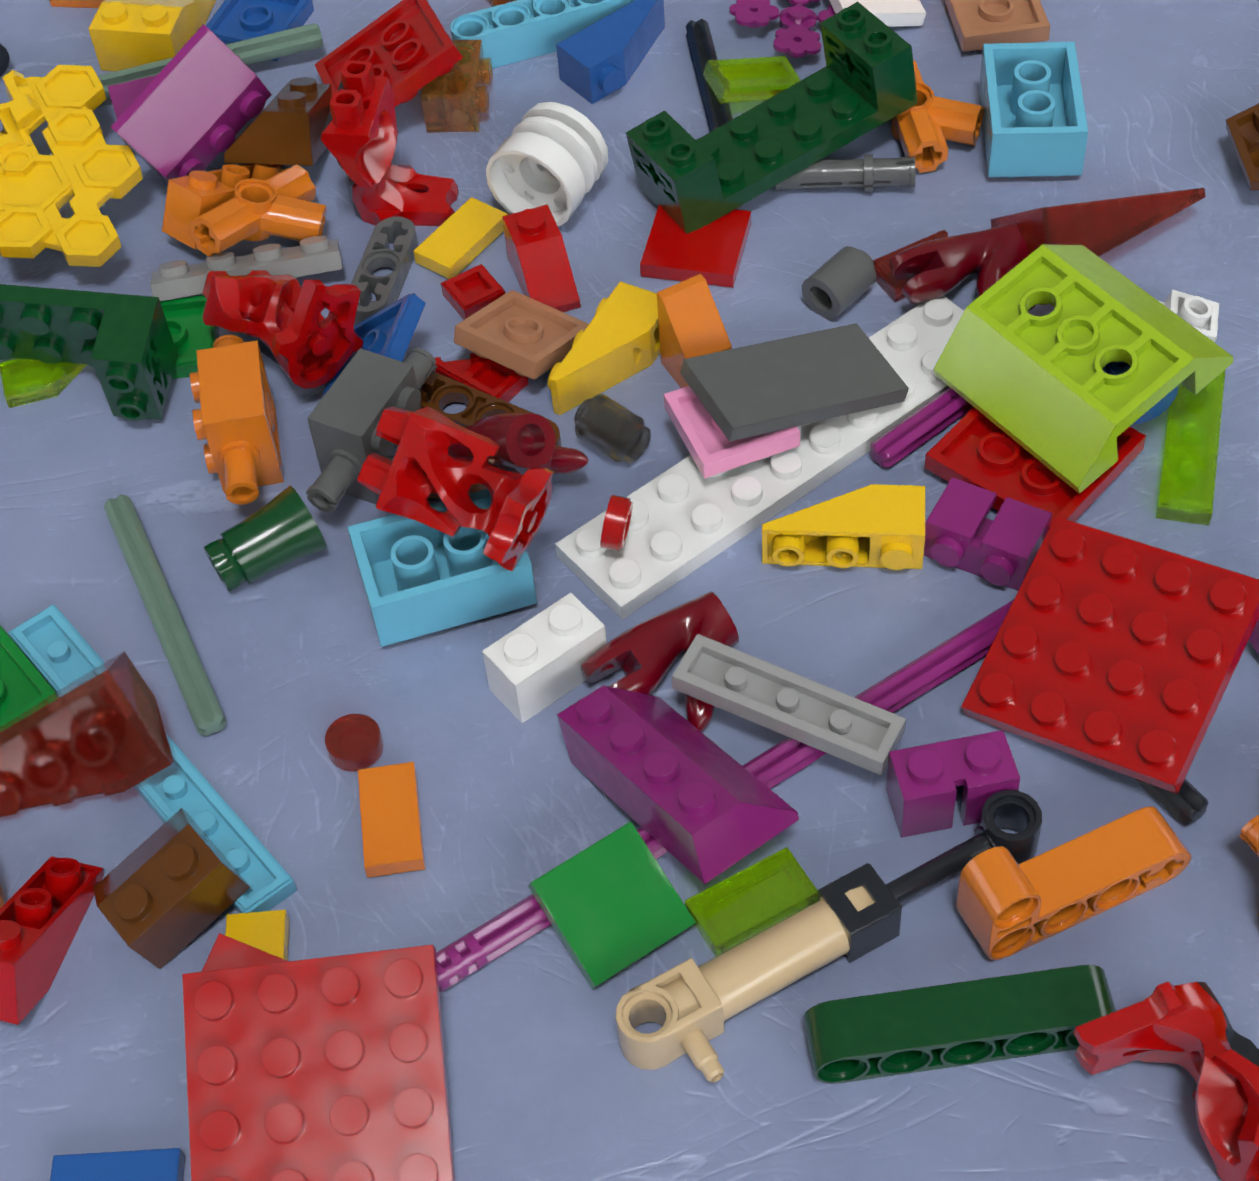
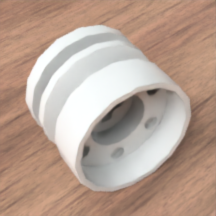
[486,102,608,227]

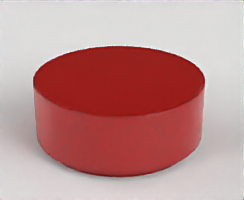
[600,495,633,551]

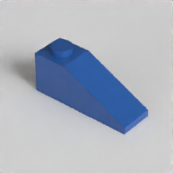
[556,0,665,104]

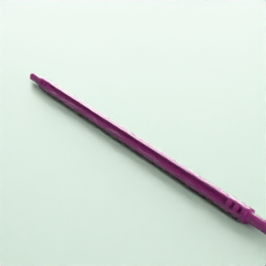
[436,599,1014,992]

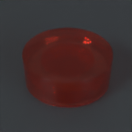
[325,714,383,771]

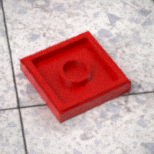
[640,205,751,288]

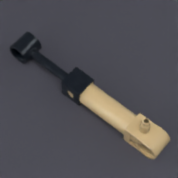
[616,790,1042,1082]

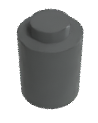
[802,246,876,319]

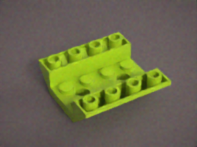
[934,244,1233,494]

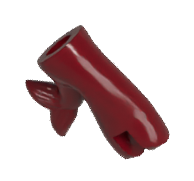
[889,223,1036,311]
[448,413,588,474]
[580,591,739,732]

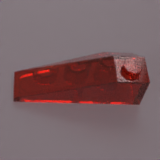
[990,188,1206,257]
[0,651,174,817]

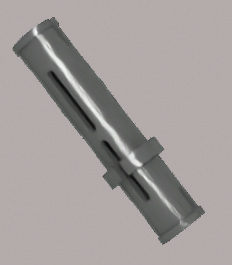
[776,154,915,192]

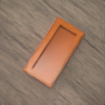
[358,762,425,878]

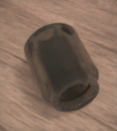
[574,394,651,463]

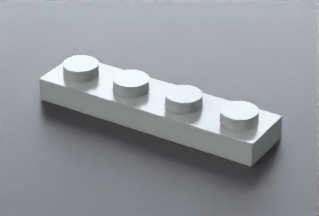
[150,236,343,301]
[672,634,906,776]

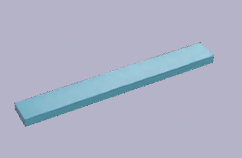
[8,604,297,913]

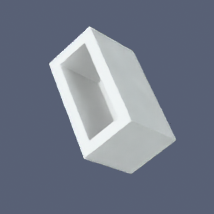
[482,592,607,724]

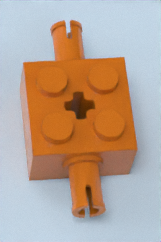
[190,335,284,505]

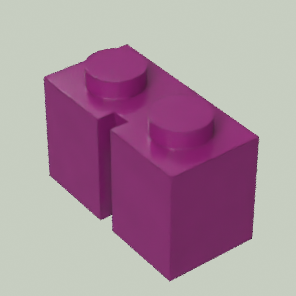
[924,477,1052,591]
[886,730,1021,838]

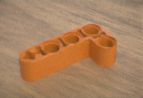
[956,806,1191,960]

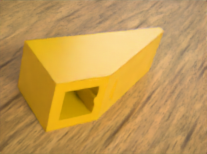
[548,281,660,415]
[762,484,925,570]

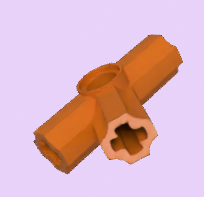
[891,60,984,173]
[189,164,327,257]

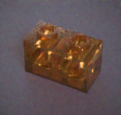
[421,40,493,133]

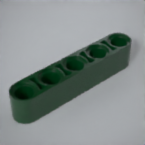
[803,965,1116,1084]

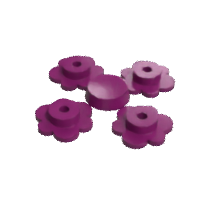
[729,0,836,58]

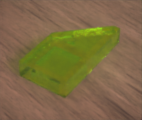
[0,358,87,408]

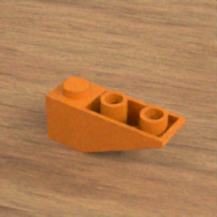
[162,164,284,249]

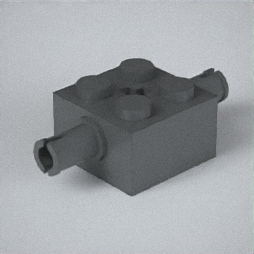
[306,347,437,513]

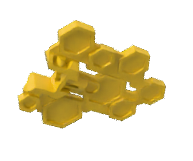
[0,65,143,267]

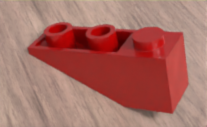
[0,856,104,1025]

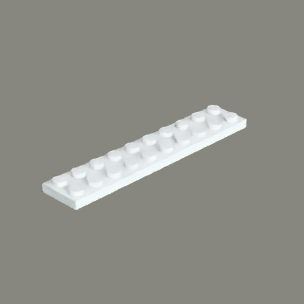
[555,296,964,620]

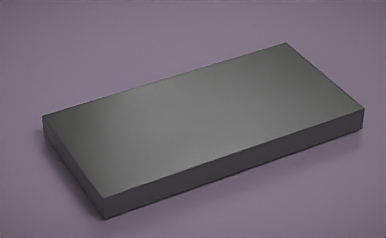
[680,323,909,442]

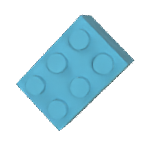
[979,42,1088,178]
[347,489,537,647]

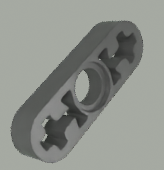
[351,217,418,325]

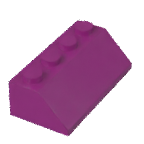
[557,685,799,884]

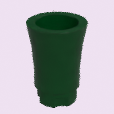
[204,485,327,591]

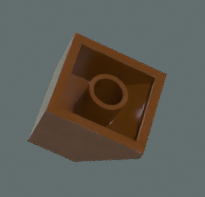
[224,77,332,166]
[93,808,250,969]

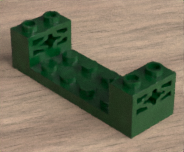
[625,2,918,234]
[0,284,178,421]

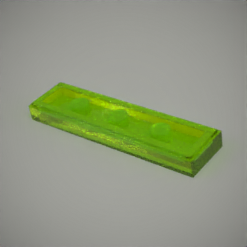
[1156,369,1226,526]

